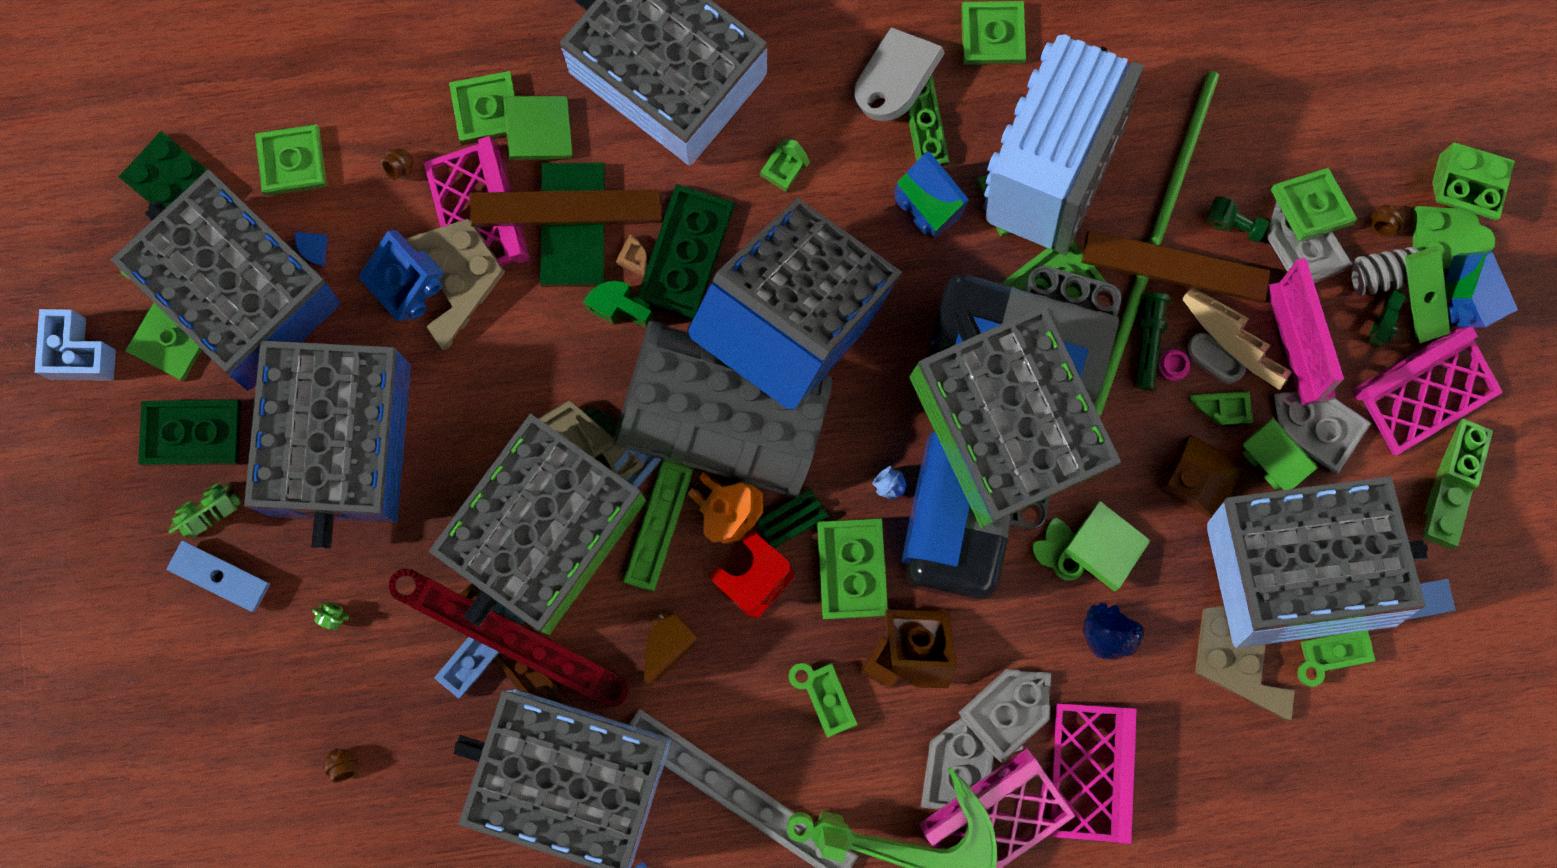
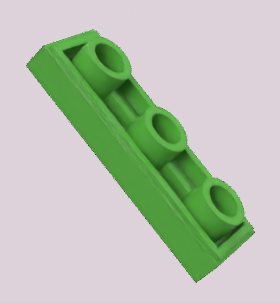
[907,75,950,166]
[1405,246,1450,343]

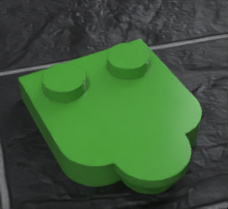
[1413,206,1495,272]

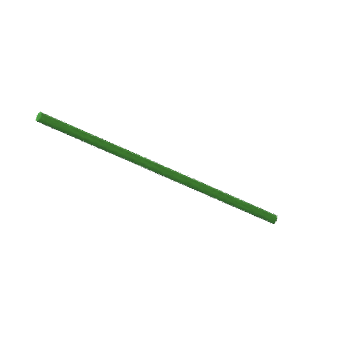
[1093,71,1219,417]

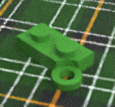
[1297,631,1375,687]
[788,663,857,738]

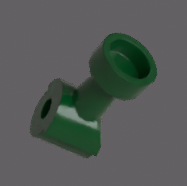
[1205,197,1269,244]

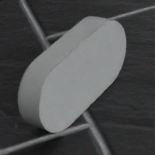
[1186,332,1246,384]

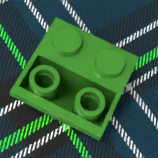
[1432,143,1515,220]

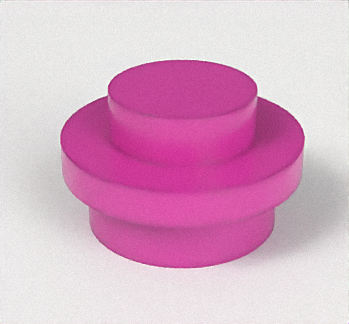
[1158,349,1190,381]

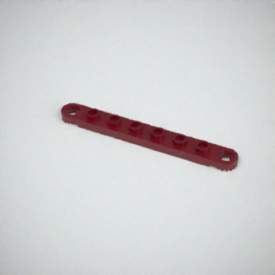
[389,568,628,707]

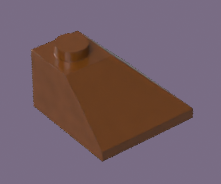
[1159,434,1246,518]
[885,609,957,688]
[644,611,700,686]

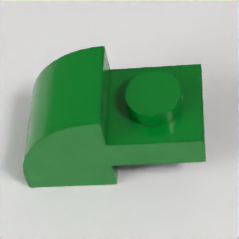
[583,281,653,328]

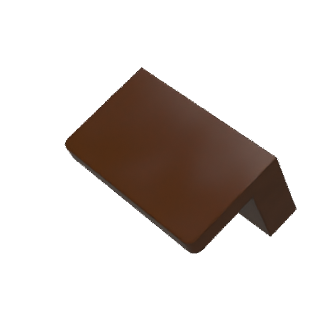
[860,636,899,689]

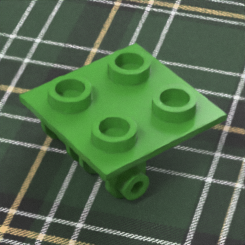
[168,482,242,538]

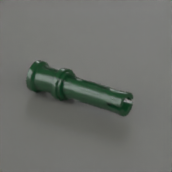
[1135,292,1171,391]

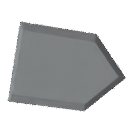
[1266,200,1353,284]
[1273,391,1371,475]
[958,669,1051,763]
[921,718,995,810]

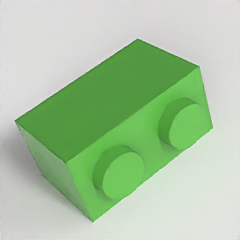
[1242,417,1317,491]

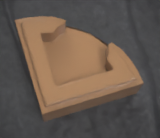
[616,234,648,277]

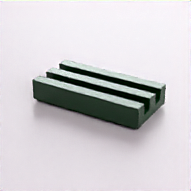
[756,489,828,549]

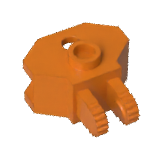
[688,472,763,544]

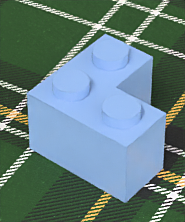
[34,309,116,381]

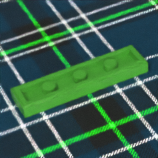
[623,460,694,592]

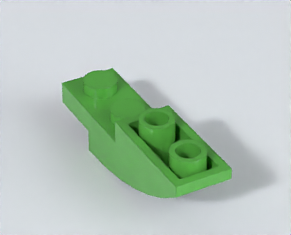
[1422,419,1493,550]

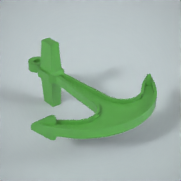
[787,767,997,868]

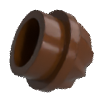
[380,149,414,180]
[1371,204,1404,237]
[325,748,358,783]

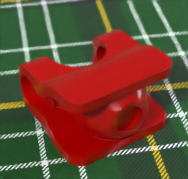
[708,530,795,619]

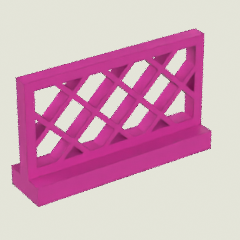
[424,136,530,266]
[1267,258,1344,406]
[1352,327,1503,455]
[1050,703,1137,844]
[919,748,1075,868]

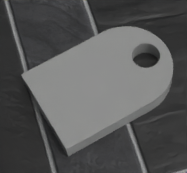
[855,27,945,121]

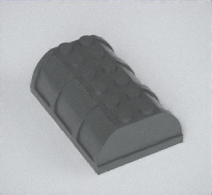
[612,321,832,499]

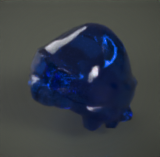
[1082,602,1145,660]

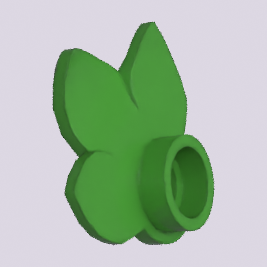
[1032,518,1085,581]

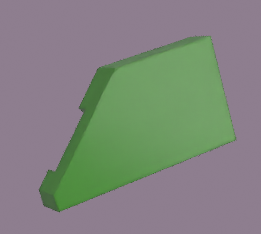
[1189,391,1253,426]

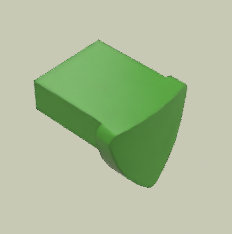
[760,139,810,192]

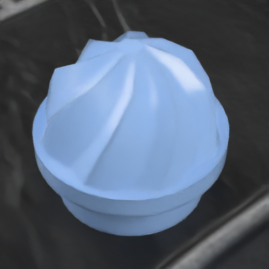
[873,466,906,500]

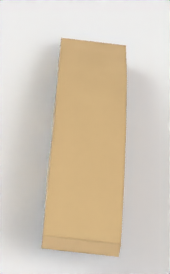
[1183,288,1293,390]

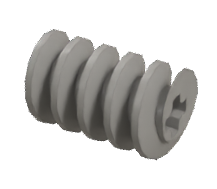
[1351,247,1419,297]

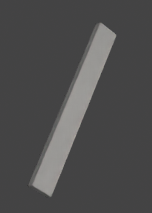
[629,709,859,868]

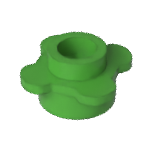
[312,602,349,630]

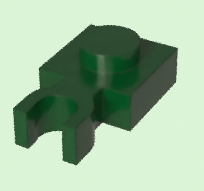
[1365,290,1406,348]

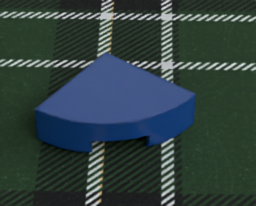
[295,232,329,268]

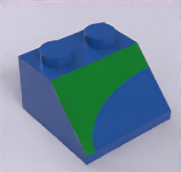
[894,151,969,240]
[1445,252,1518,327]

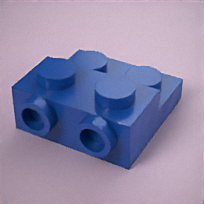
[358,230,444,321]

